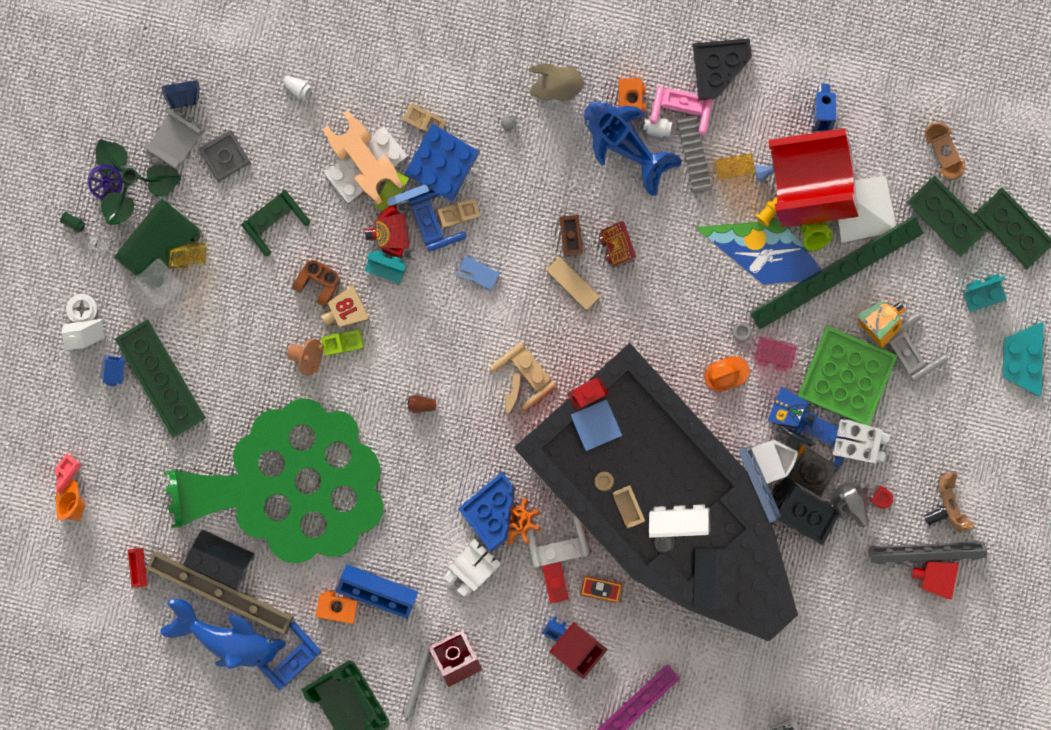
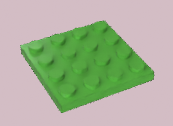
[797,326,898,426]

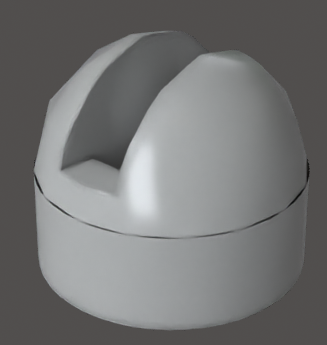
[501,114,518,130]

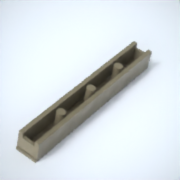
[146,551,294,634]

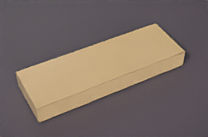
[546,256,600,311]

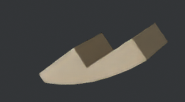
[402,103,446,133]
[436,198,481,229]
[505,374,520,414]

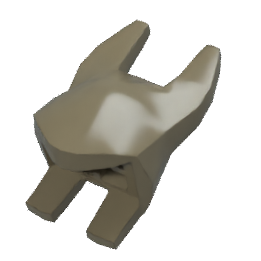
[529,64,584,102]

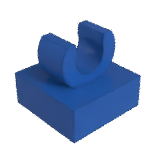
[542,616,566,642]

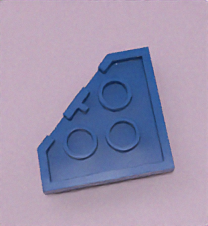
[458,472,515,552]

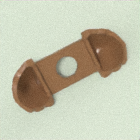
[925,122,965,180]
[939,472,974,533]

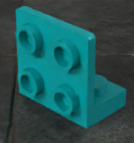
[962,274,1007,312]

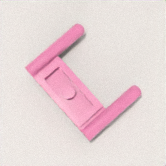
[650,87,713,135]

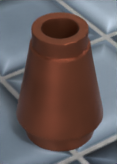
[408,394,436,413]

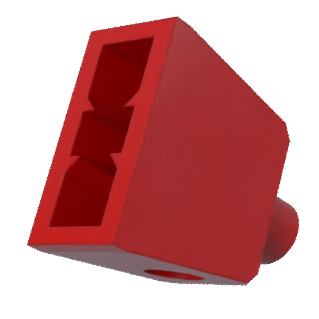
[567,377,609,411]
[911,562,959,600]

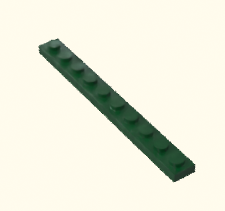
[749,216,924,330]

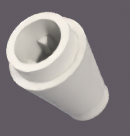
[283,75,312,100]

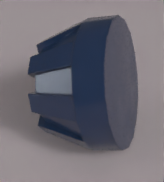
[161,80,200,109]

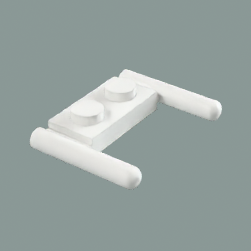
[527,516,590,567]

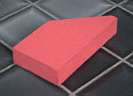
[55,454,82,493]

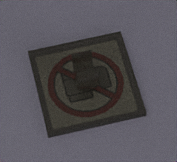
[787,447,839,496]

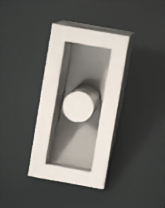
[61,319,105,351]

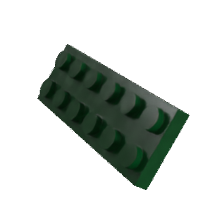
[115,319,206,438]

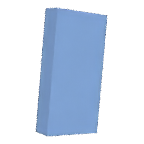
[387,185,429,206]

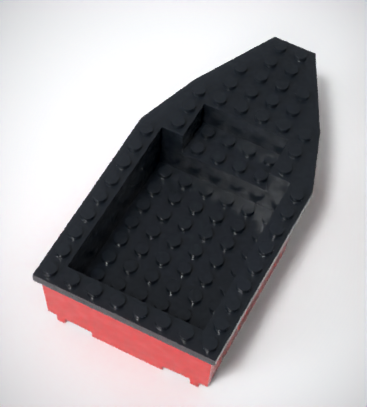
[514,343,798,641]

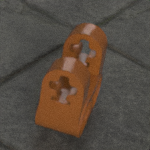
[292,260,340,307]

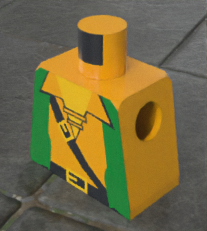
[857,301,906,348]

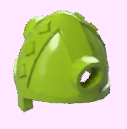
[801,222,833,251]

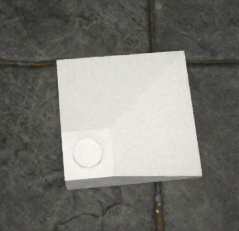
[836,176,897,243]

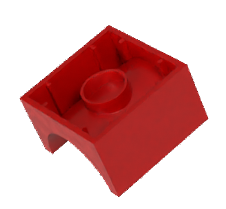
[769,128,859,228]

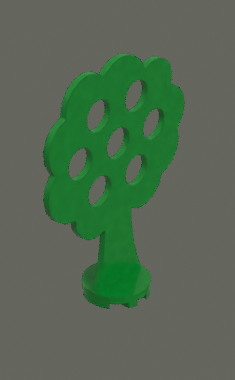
[163,398,384,563]

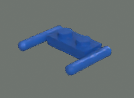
[408,190,467,252]
[794,417,853,473]
[257,622,322,691]

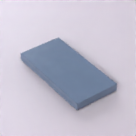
[738,446,781,523]

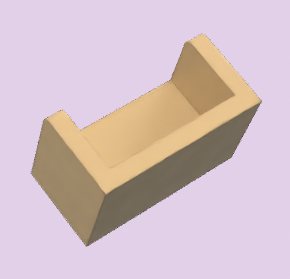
[612,485,645,529]

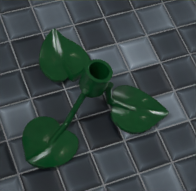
[95,139,181,225]

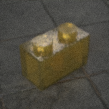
[713,153,756,181]

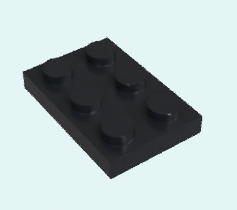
[777,484,839,545]

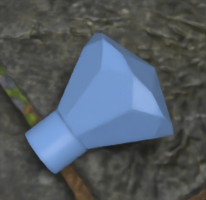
[755,165,775,183]

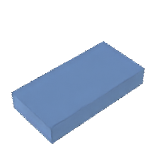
[457,255,500,290]

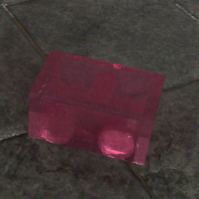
[753,336,797,372]

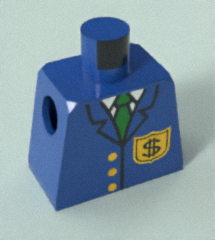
[768,387,817,429]

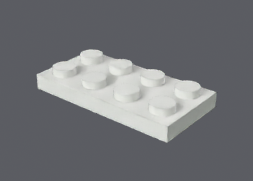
[324,127,408,204]

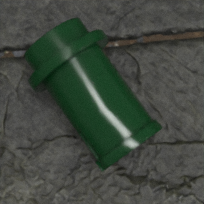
[60,211,86,233]

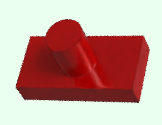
[542,562,569,604]

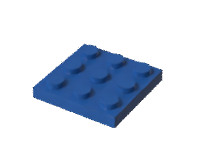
[405,123,480,202]

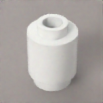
[643,116,672,138]

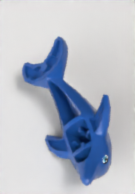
[584,100,681,196]
[160,599,286,669]

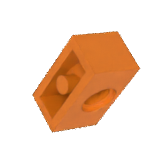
[618,78,646,119]
[315,591,358,624]

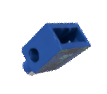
[813,84,836,131]

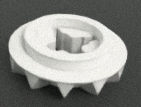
[66,294,98,323]

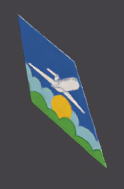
[695,220,822,284]

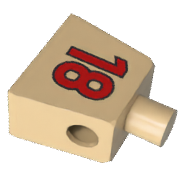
[321,285,370,328]

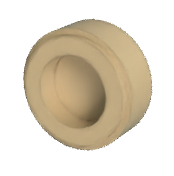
[594,472,614,491]

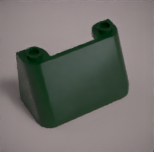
[114,199,202,290]
[301,660,389,730]

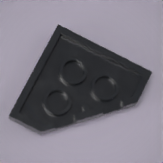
[692,38,752,100]

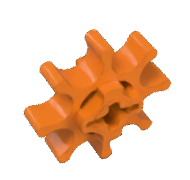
[507,498,541,545]

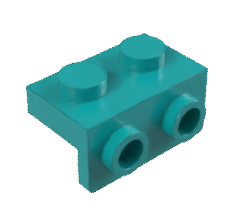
[365,250,407,284]

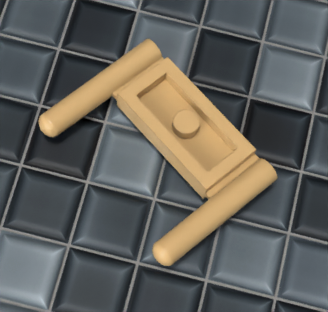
[490,342,557,412]

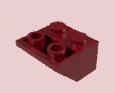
[549,621,608,679]

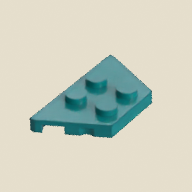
[1002,322,1044,396]

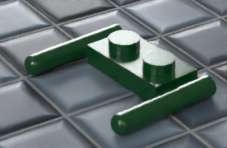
[241,190,310,256]

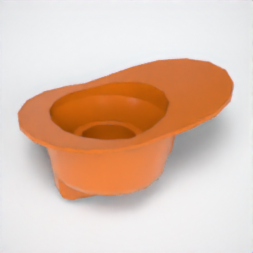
[704,356,750,392]
[56,479,86,521]

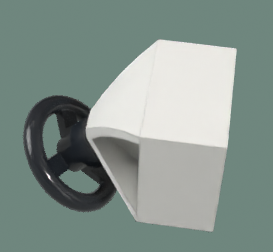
[752,427,815,483]

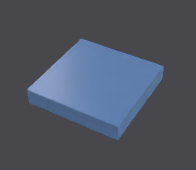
[570,399,622,451]

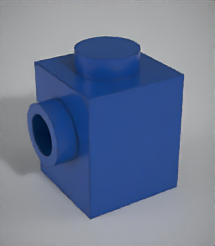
[101,355,125,386]

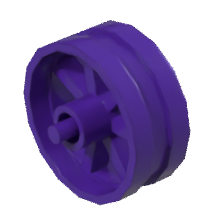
[87,164,123,200]

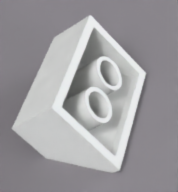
[649,505,711,538]

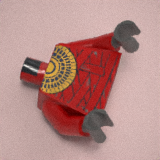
[365,200,415,260]

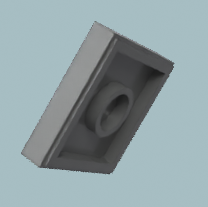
[198,130,251,182]

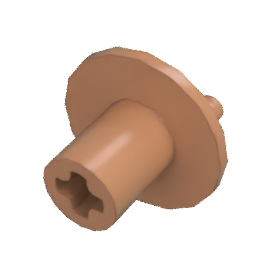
[287,338,324,376]

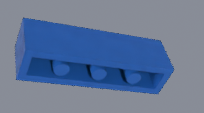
[336,564,419,619]

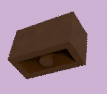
[559,215,583,257]

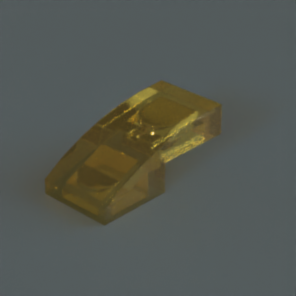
[168,243,207,269]

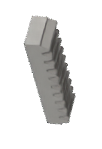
[677,115,712,194]

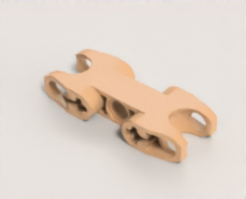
[322,111,404,206]

